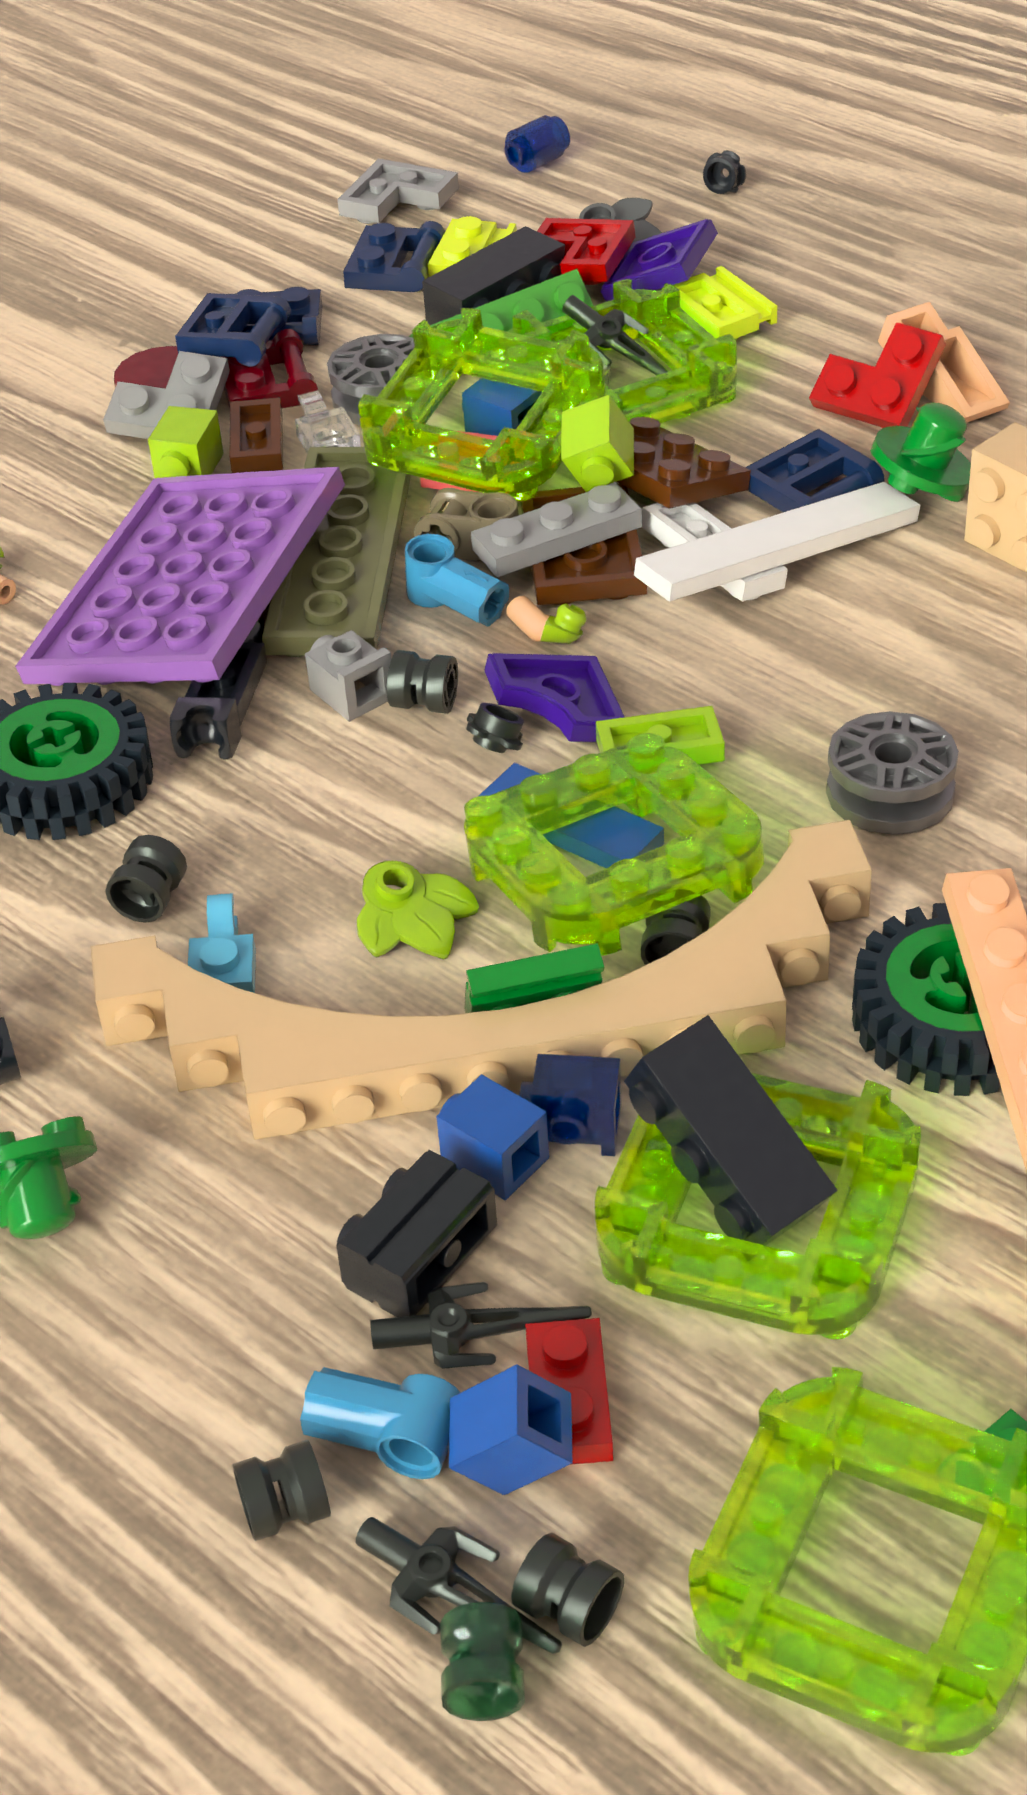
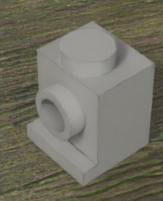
[305,630,392,722]

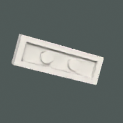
[642,503,788,602]

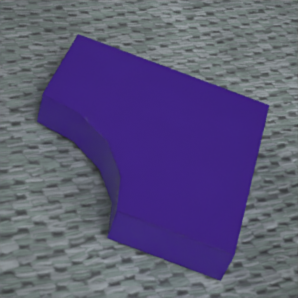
[484,653,625,742]

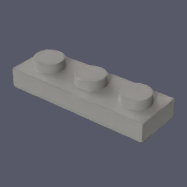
[471,482,642,577]

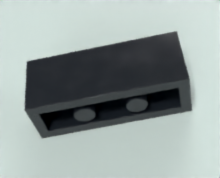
[422,226,566,325]
[624,1015,838,1256]

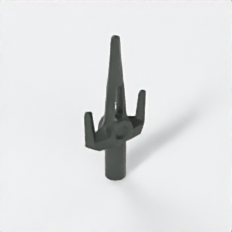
[562,295,683,389]
[370,1282,592,1369]
[356,1517,562,1654]

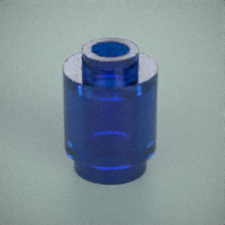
[504,115,570,173]

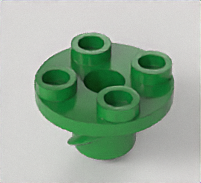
[870,402,971,502]
[0,1116,97,1240]

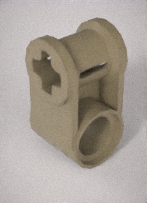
[414,488,519,563]

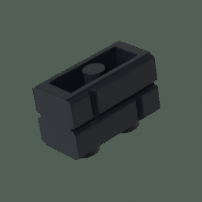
[336,1149,497,1317]

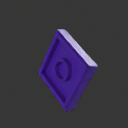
[600,219,718,305]

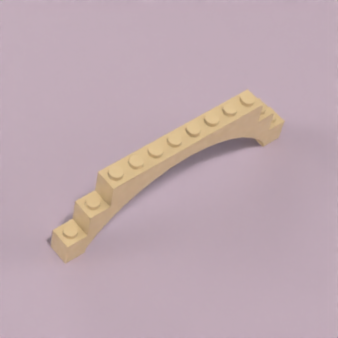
[90,820,872,1140]

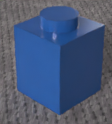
[462,370,544,440]
[436,1074,549,1201]
[449,1364,573,1495]

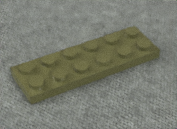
[262,447,413,657]

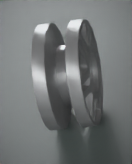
[327,334,436,427]
[826,711,959,835]

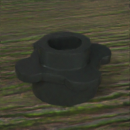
[466,703,524,753]

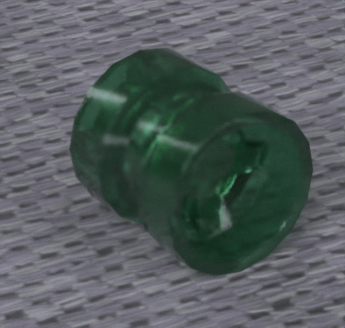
[440,1602,525,1721]

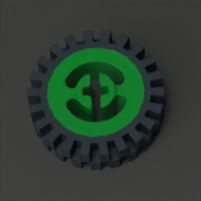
[0,683,153,840]
[852,903,1000,1096]

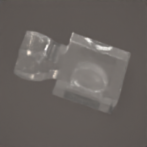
[295,390,361,454]

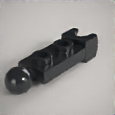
[170,620,267,760]

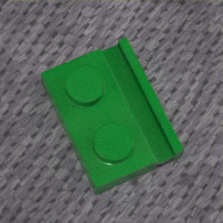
[464,943,605,1013]

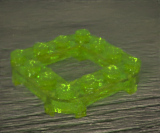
[501,279,737,431]
[358,308,606,501]
[464,733,764,956]
[595,1073,921,1339]
[688,1367,1027,1756]

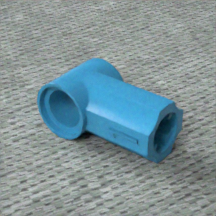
[405,534,509,627]
[300,1367,461,1479]

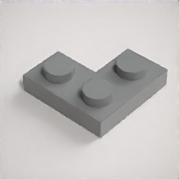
[338,158,459,224]
[103,351,230,439]

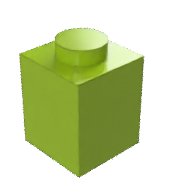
[561,394,634,492]
[148,406,224,478]

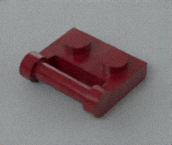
[221,329,318,409]

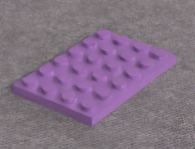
[15,467,345,686]

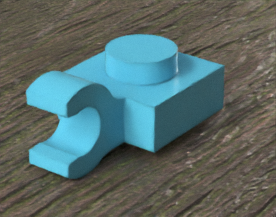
[188,893,256,993]

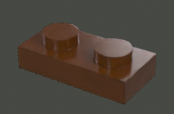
[229,397,283,473]

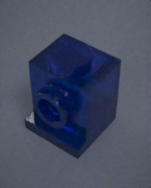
[519,1054,622,1157]

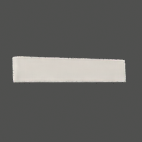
[634,482,921,602]

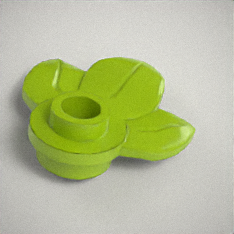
[357,860,479,959]

